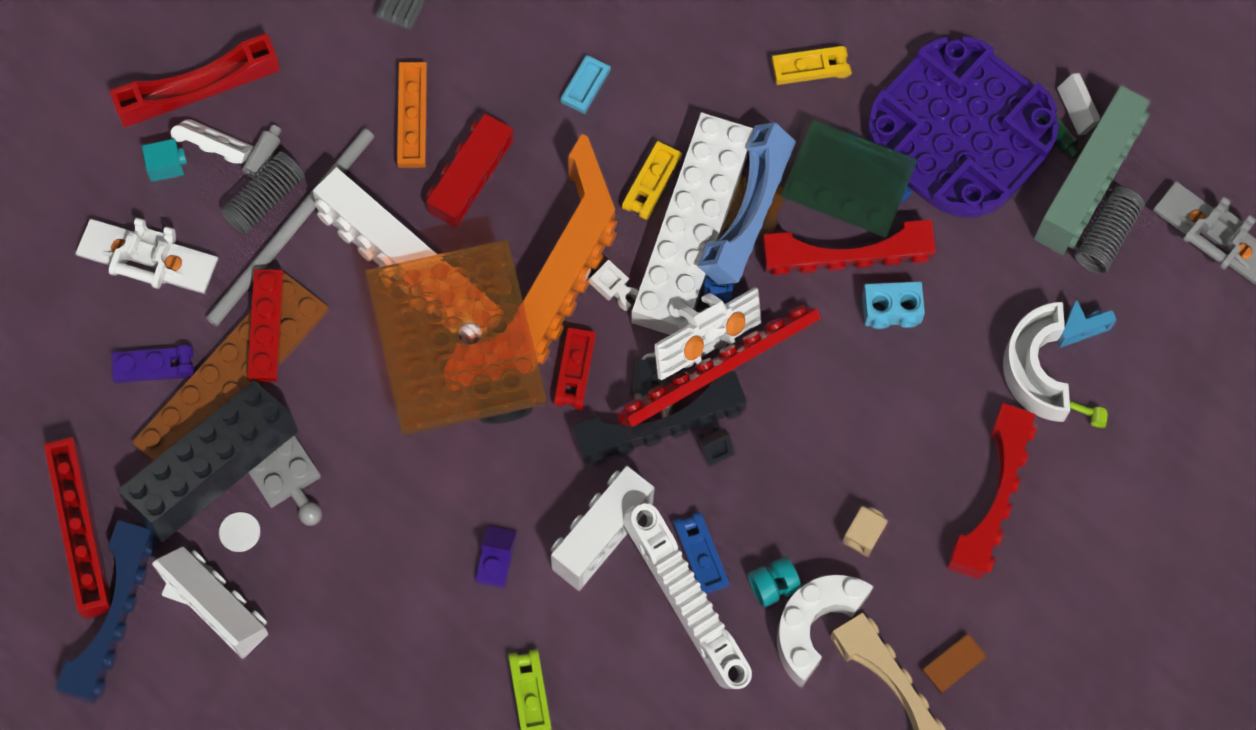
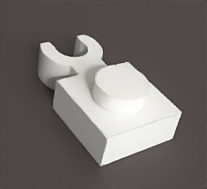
[589,260,639,311]

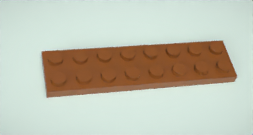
[132,273,329,461]

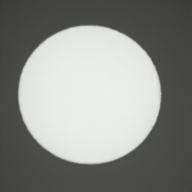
[219,512,260,552]

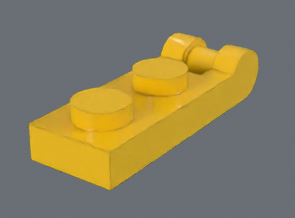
[771,46,852,85]
[622,141,682,220]

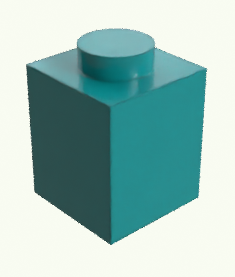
[142,139,187,182]

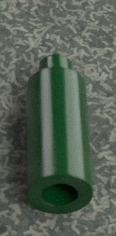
[1038,116,1081,159]

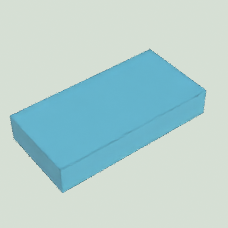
[561,55,611,114]

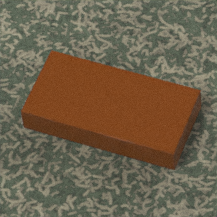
[922,634,987,694]

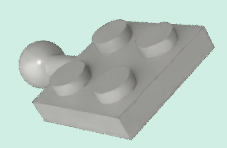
[248,436,322,526]

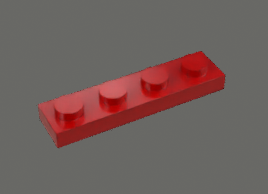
[247,270,284,382]

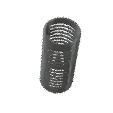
[221,152,305,234]
[1075,186,1145,274]

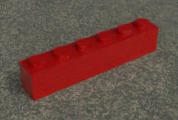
[44,437,112,620]

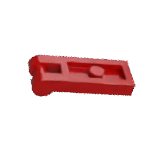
[554,328,596,410]

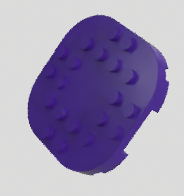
[868,36,1059,217]

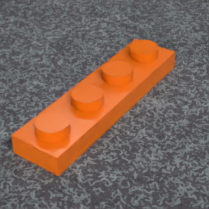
[397,62,427,168]

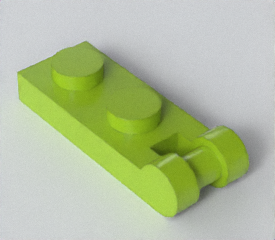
[508,649,552,730]

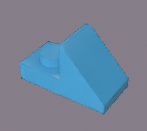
[1057,300,1117,348]

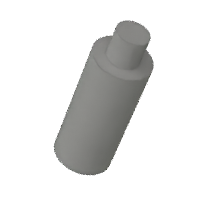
[242,125,281,179]

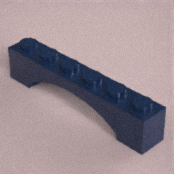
[55,520,158,705]

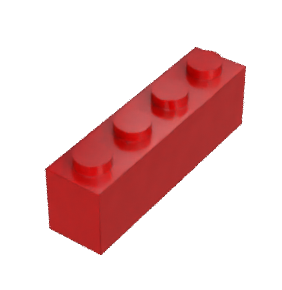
[425,114,514,229]

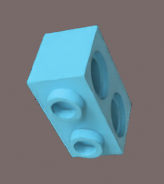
[862,282,925,329]

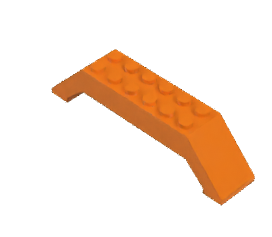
[444,134,618,391]

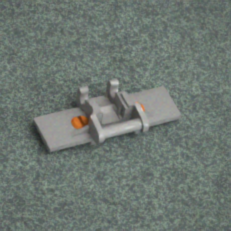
[1153,182,1256,285]

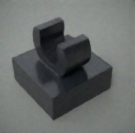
[699,427,735,467]

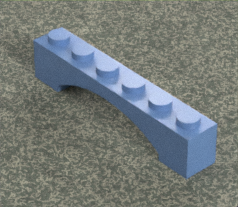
[697,122,796,285]

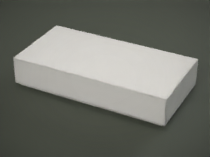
[1057,73,1101,135]

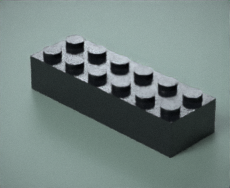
[117,380,299,542]

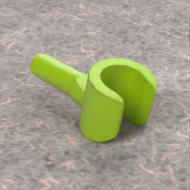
[1070,401,1108,428]

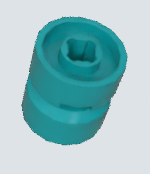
[748,556,801,608]

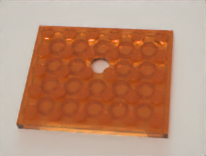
[365,239,547,436]

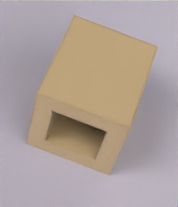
[842,506,888,557]

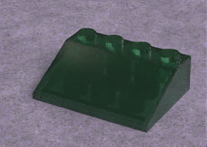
[781,120,918,238]

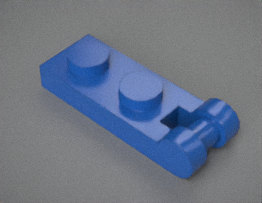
[672,511,730,595]

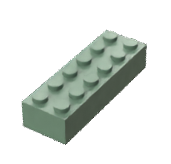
[1034,85,1151,255]

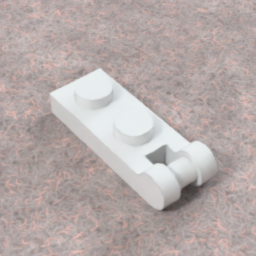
[171,119,254,163]

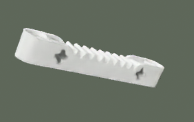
[624,503,752,689]

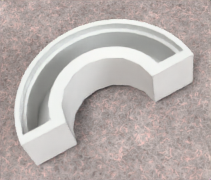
[1003,302,1070,422]
[777,575,873,688]

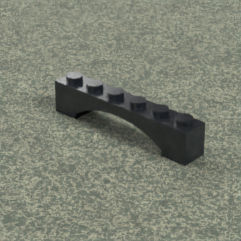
[571,371,747,466]

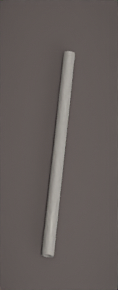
[206,128,375,327]

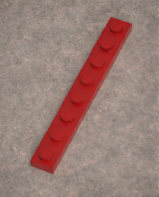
[616,305,821,427]

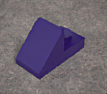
[476,525,517,588]

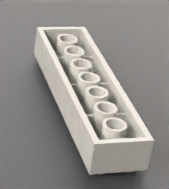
[631,113,754,335]
[312,167,505,348]

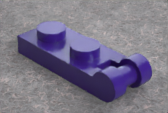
[112,345,194,383]

